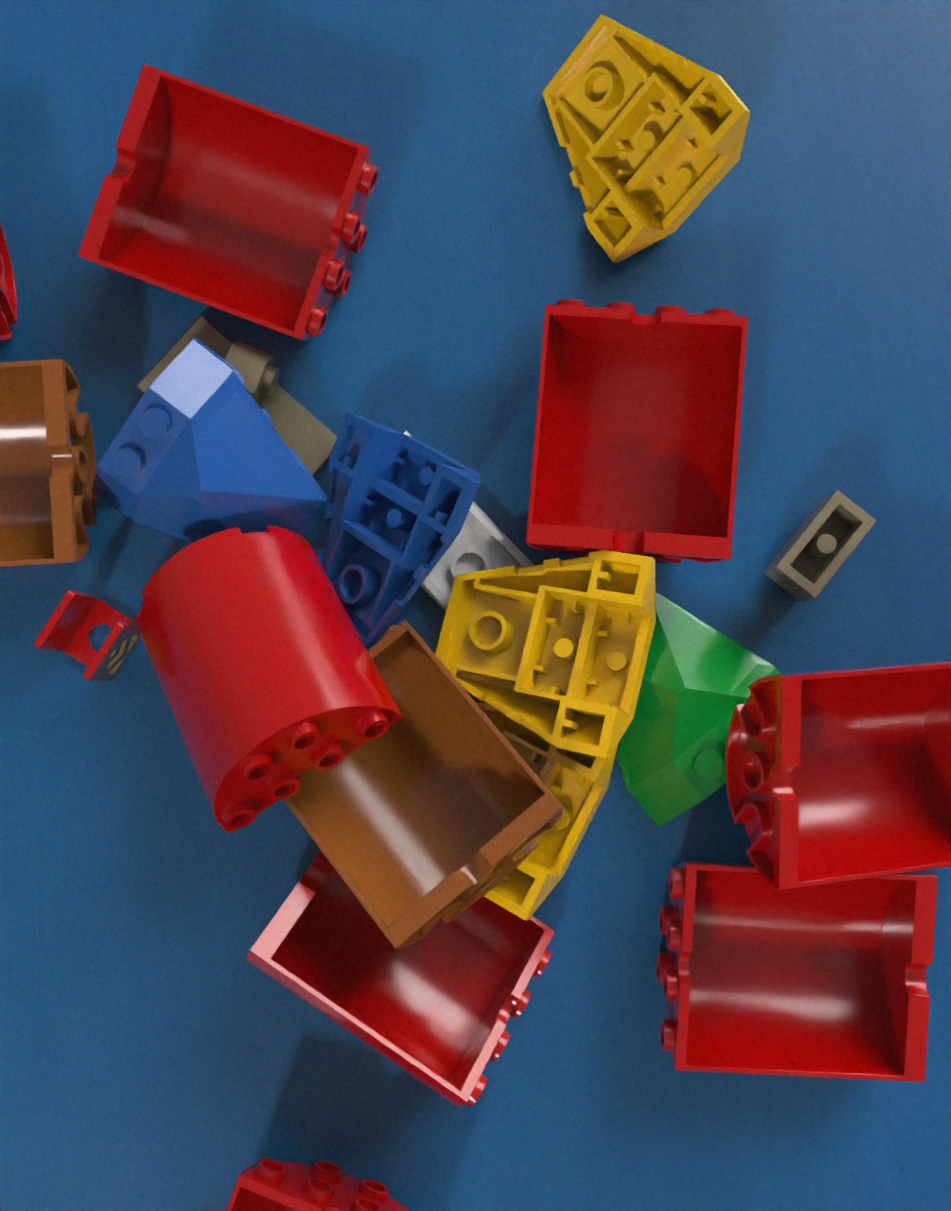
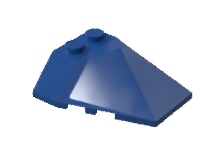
[92,338,328,543]
[315,411,481,650]

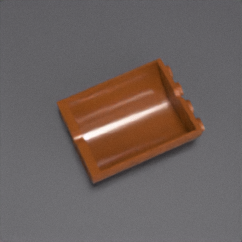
[0,359,98,567]
[284,619,564,949]

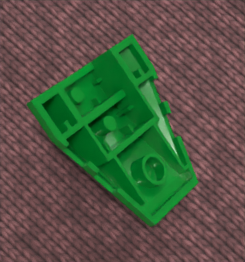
[615,592,782,827]

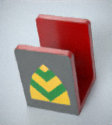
[33,590,141,681]

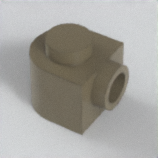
[225,341,280,406]

